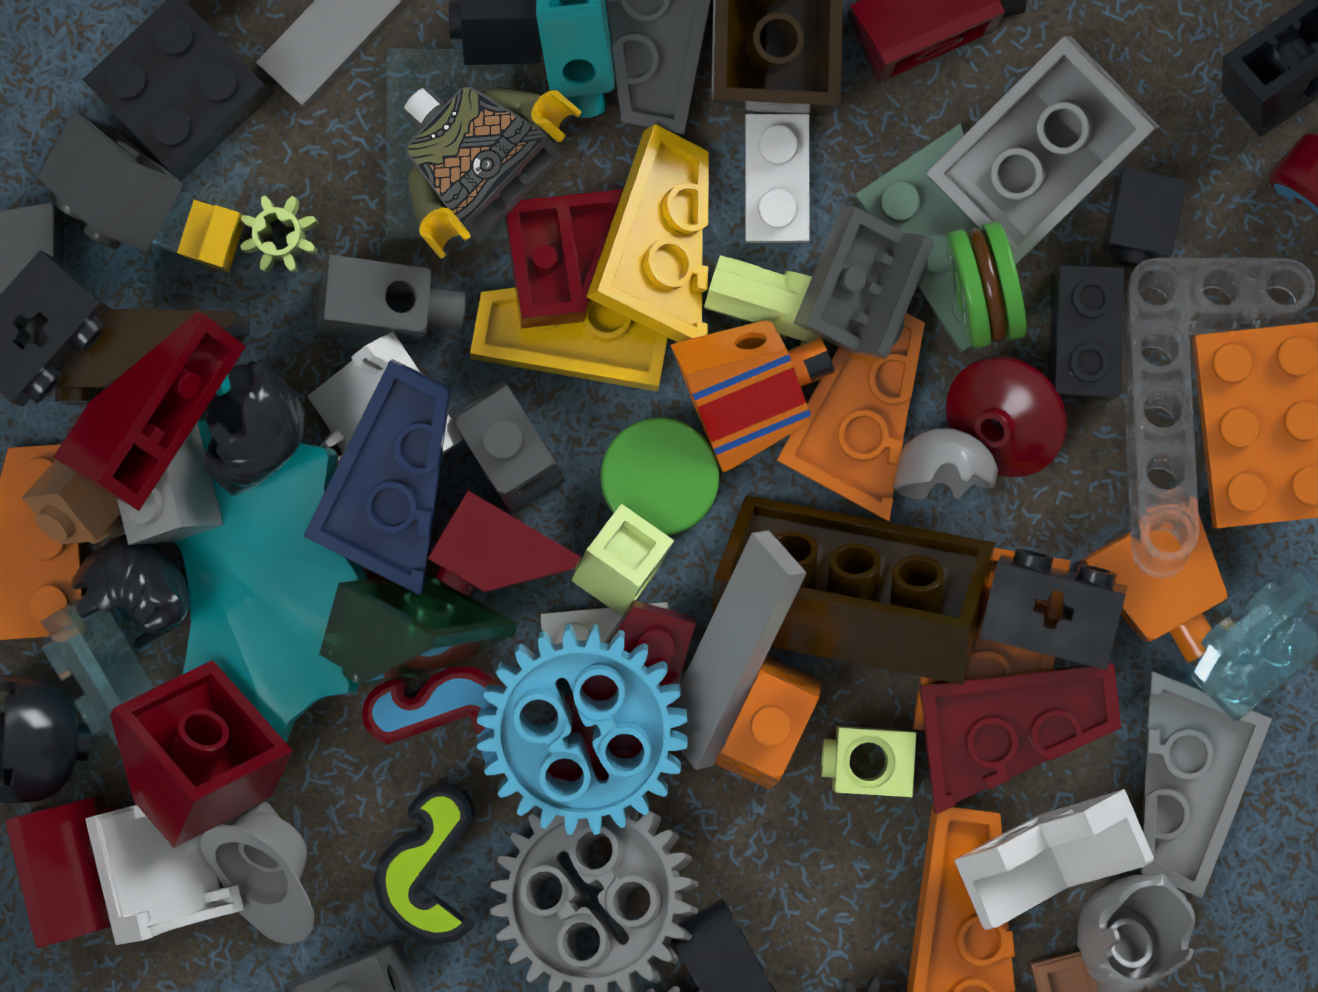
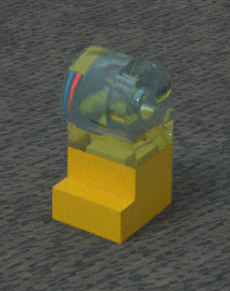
[150,195,245,273]

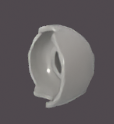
[893,428,998,500]

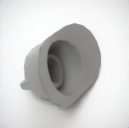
[200,801,314,944]

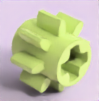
[240,196,319,274]

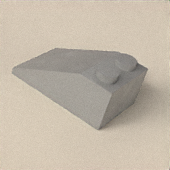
[926,36,1160,265]

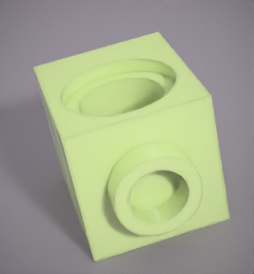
[571,504,674,616]
[821,726,916,797]

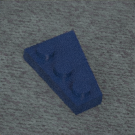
[303,359,451,595]

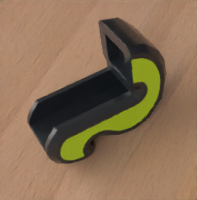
[373,782,476,944]

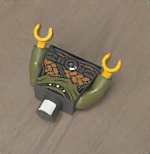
[403,85,581,259]

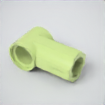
[704,255,824,345]

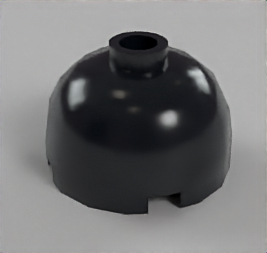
[0,674,90,803]

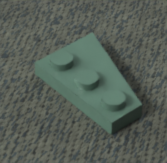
[854,123,980,353]

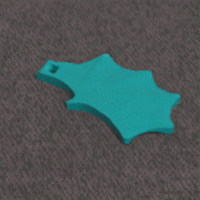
[174,375,367,743]

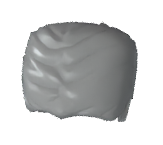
[1077,874,1195,992]

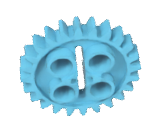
[477,624,687,835]

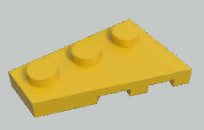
[587,124,709,342]
[470,287,668,392]

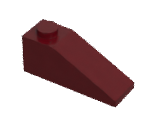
[53,311,246,511]

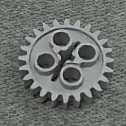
[490,805,699,992]

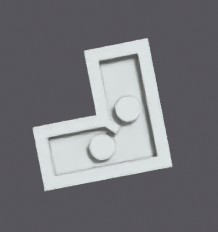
[954,789,1154,930]

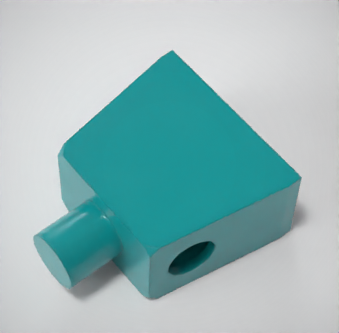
[536,0,615,118]

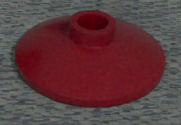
[946,356,1067,477]

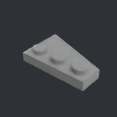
[1140,671,1272,898]

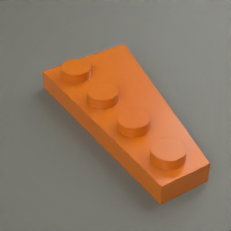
[906,804,1015,992]

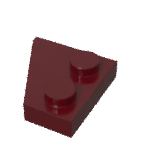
[504,189,623,329]

